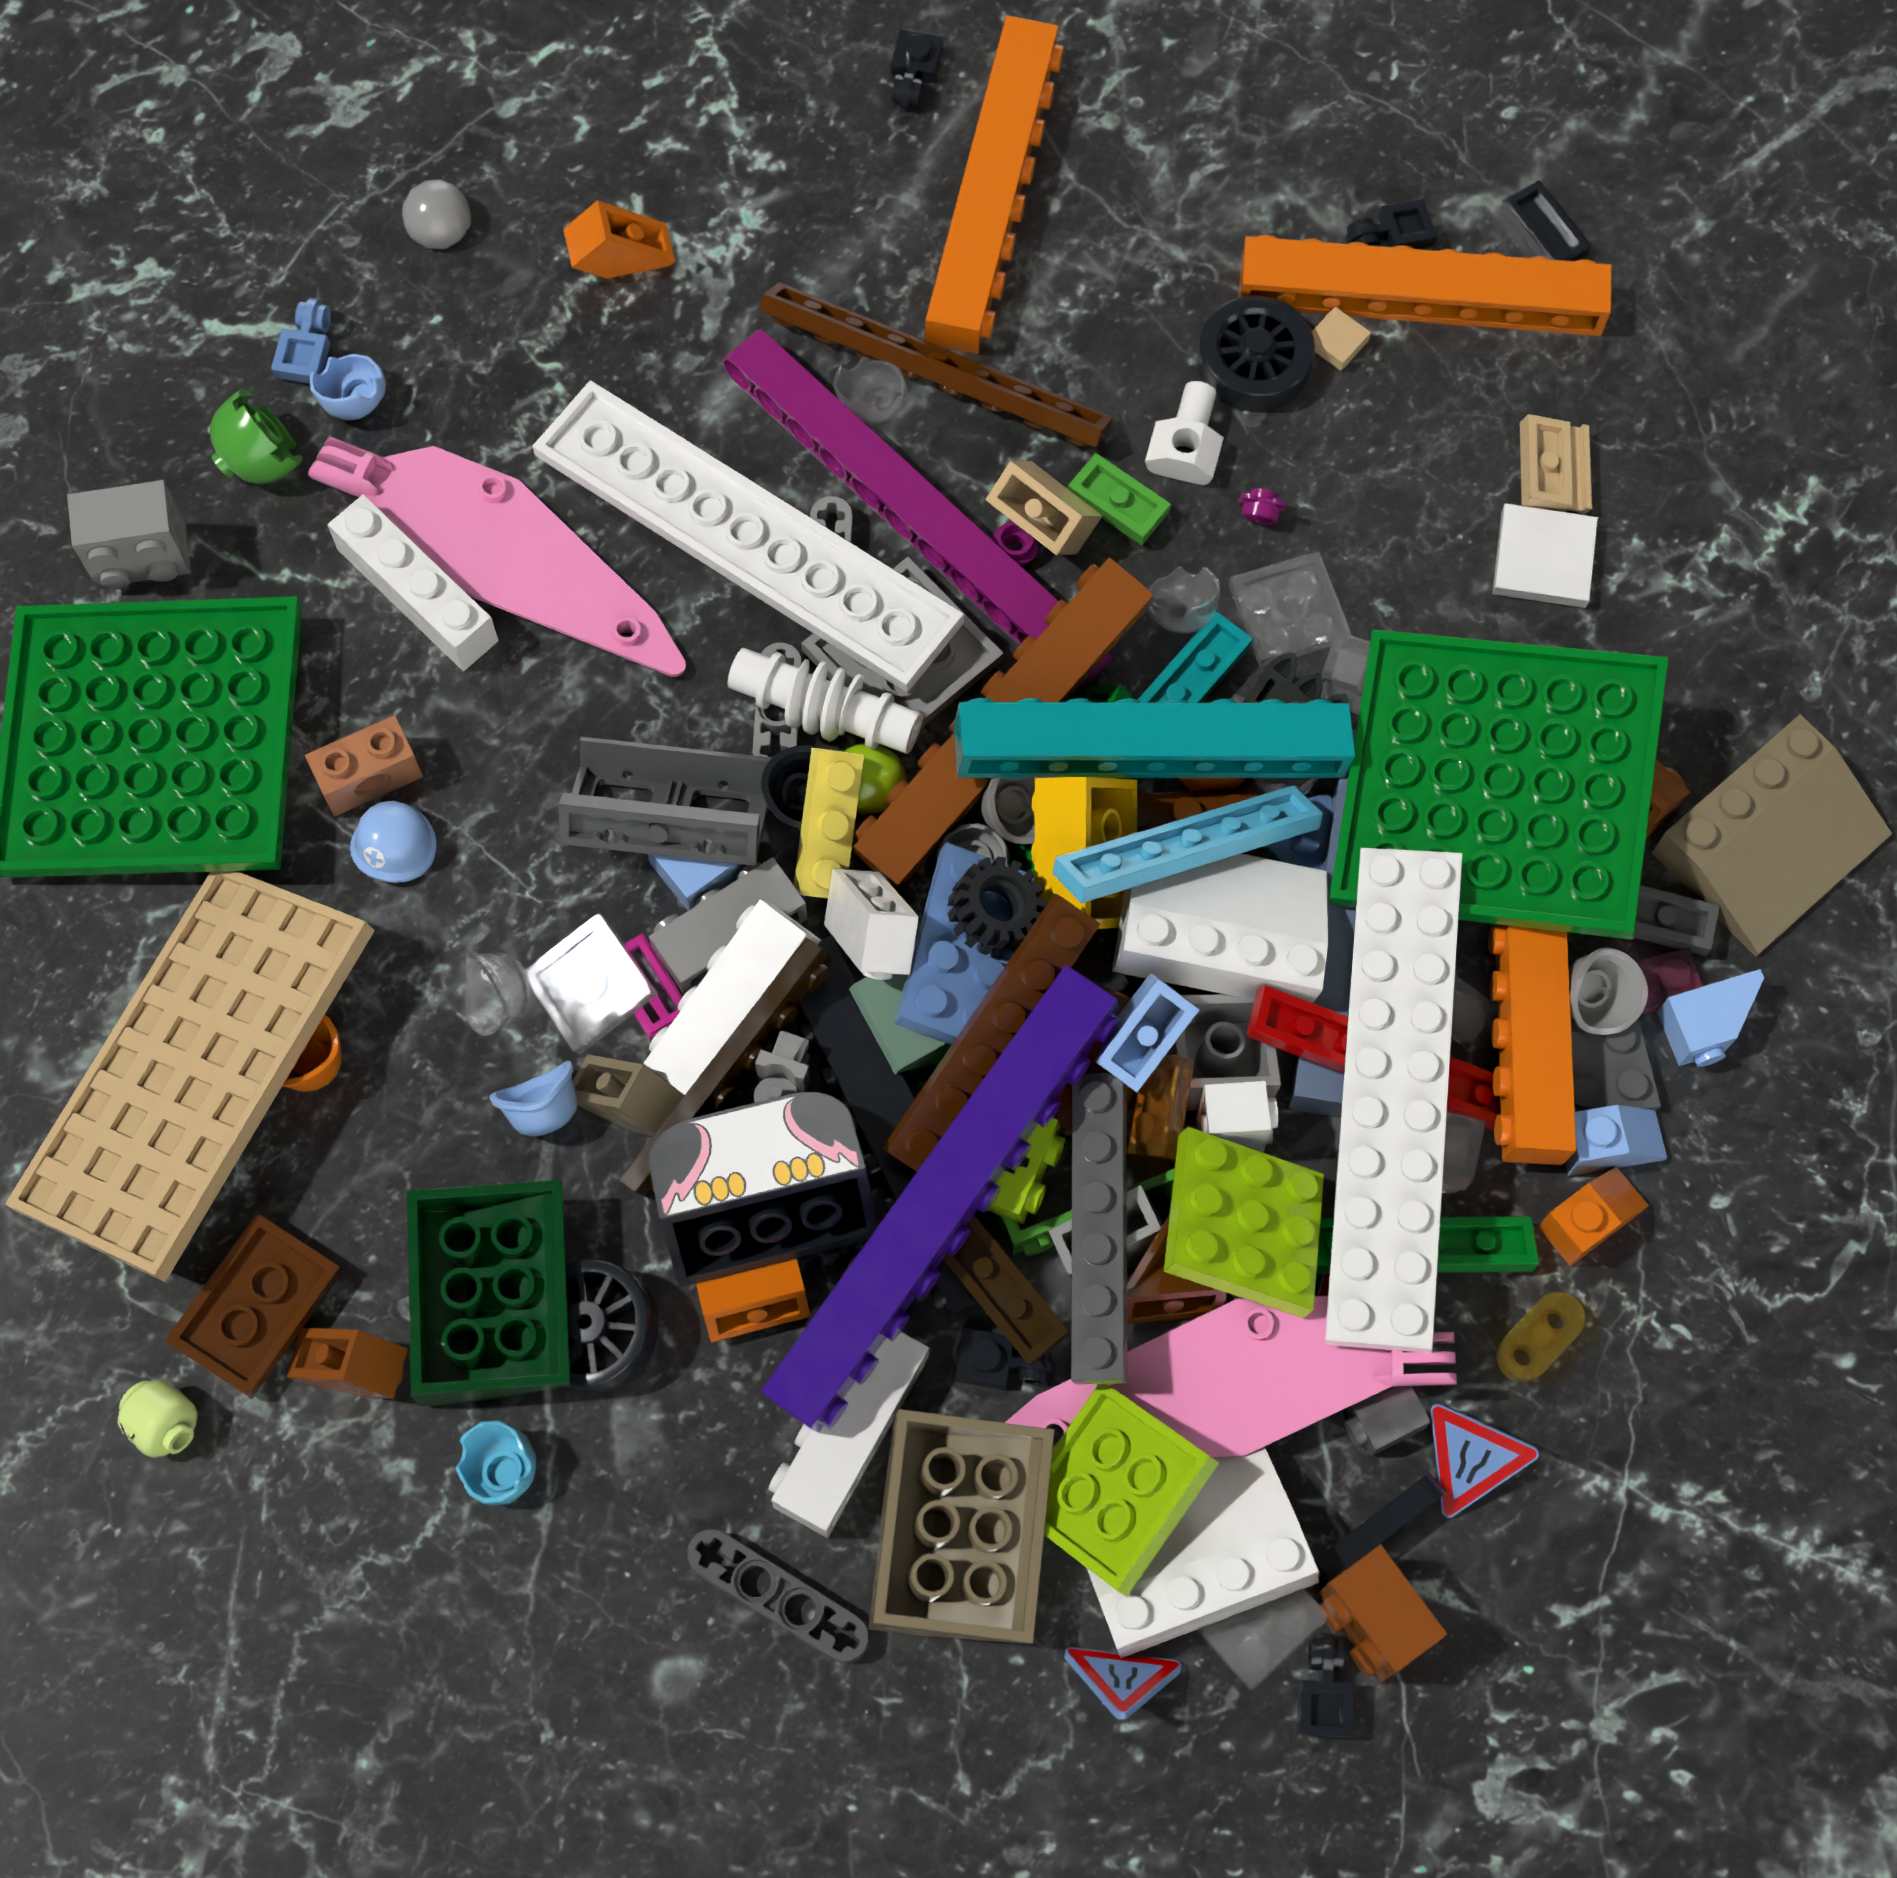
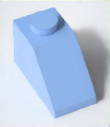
[1657,969,1764,1067]
[1095,973,1199,1092]
[1565,1105,1667,1177]

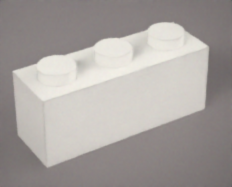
[824,869,919,980]

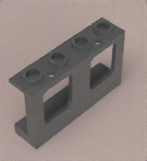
[559,737,772,866]

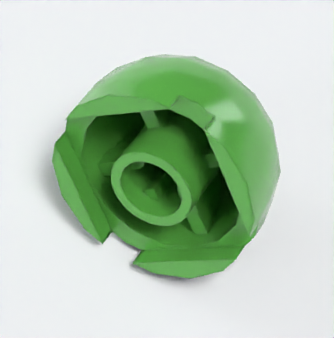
[210,388,303,485]

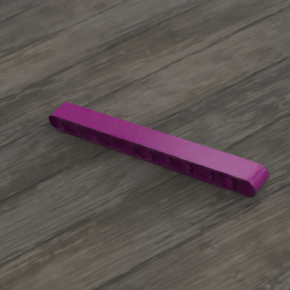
[722,330,1113,694]

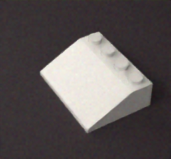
[1112,832,1328,1003]
[1087,1447,1319,1658]

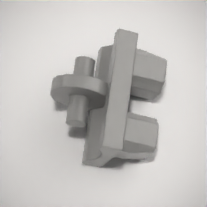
[754,1031,811,1103]

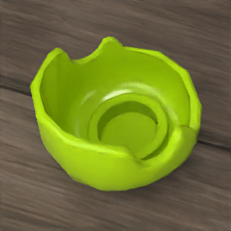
[845,743,907,816]

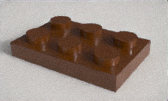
[164,1213,343,1399]

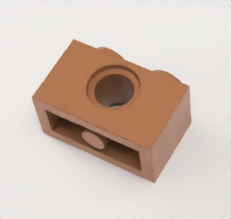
[305,715,423,817]

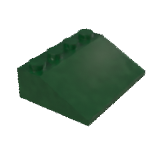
[407,1180,571,1406]

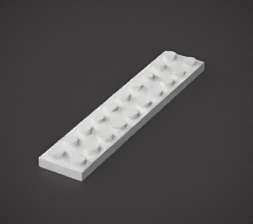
[532,380,964,693]
[1325,848,1462,1353]

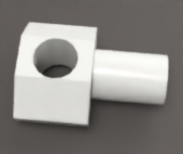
[1145,381,1223,485]

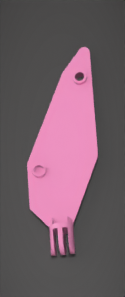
[308,436,686,677]
[1005,1296,1457,1457]

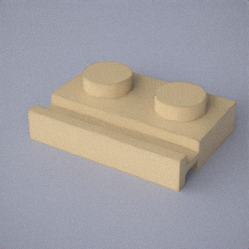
[1520,414,1592,515]

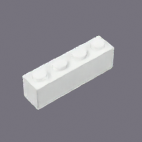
[327,495,498,672]
[644,899,820,1095]
[768,1332,929,1538]

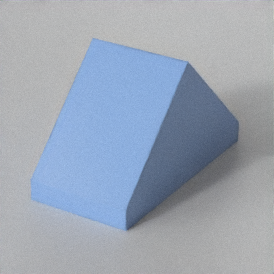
[648,854,747,911]

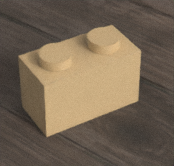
[985,461,1102,555]

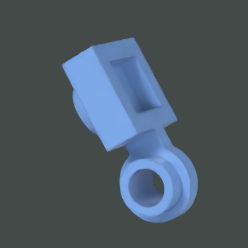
[271,298,331,383]

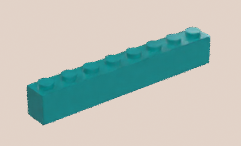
[954,698,1355,778]

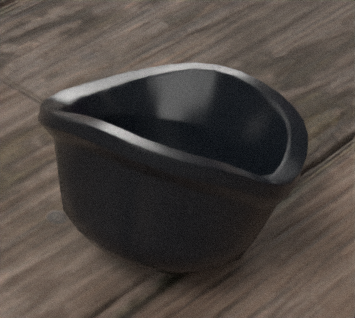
[761,745,821,829]

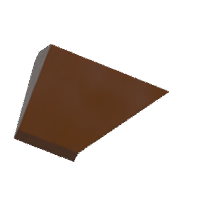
[1127,1214,1227,1324]

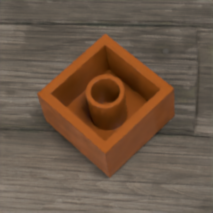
[1316,1545,1447,1683]

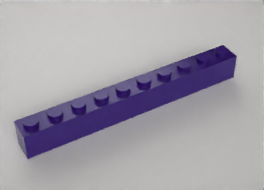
[760,965,1121,1433]

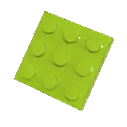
[1164,1127,1324,1318]
[1044,1384,1219,1597]

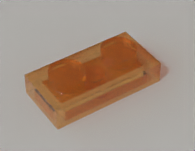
[1127,1055,1195,1160]

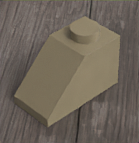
[573,1054,685,1137]

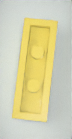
[793,748,864,898]

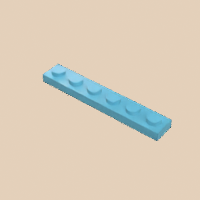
[1052,785,1323,903]

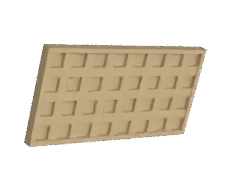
[5,871,375,1282]

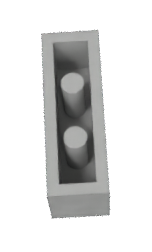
[649,857,808,996]

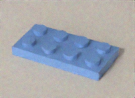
[894,842,1034,1045]

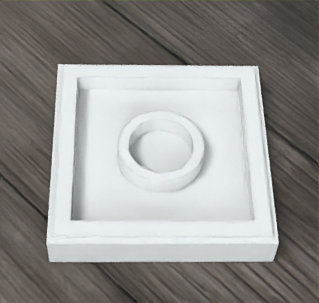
[1492,504,1598,608]

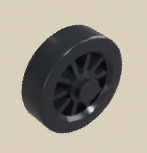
[1197,295,1315,412]
[566,1259,659,1393]

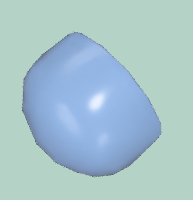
[309,354,386,421]

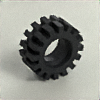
[947,856,1046,956]

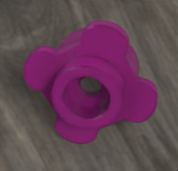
[1238,488,1286,524]

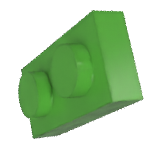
[1068,453,1171,545]

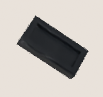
[1500,180,1592,262]

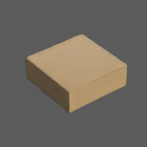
[1312,307,1371,371]

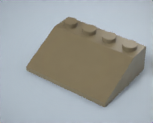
[1651,714,1892,957]
[868,1409,1054,1644]

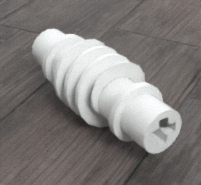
[728,648,923,754]

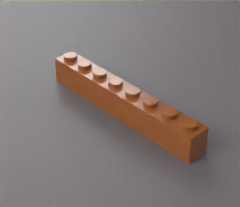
[853,557,1154,892]

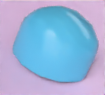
[456,1420,537,1506]

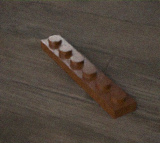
[882,893,1100,1172]

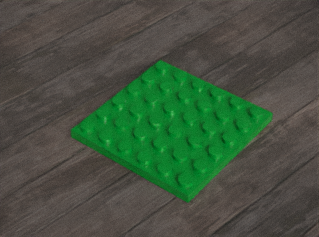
[0,596,302,878]
[1329,630,1668,940]

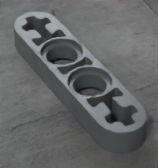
[687,1529,869,1664]

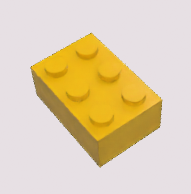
[1031,777,1137,929]

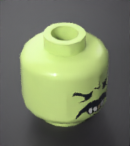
[118,1379,198,1458]

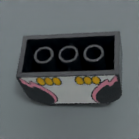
[648,1092,878,1287]

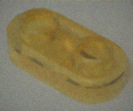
[1496,1292,1585,1383]

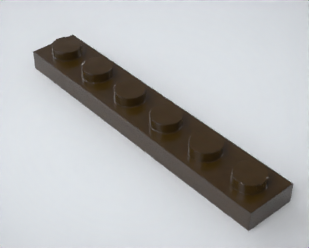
[620,937,833,1199]

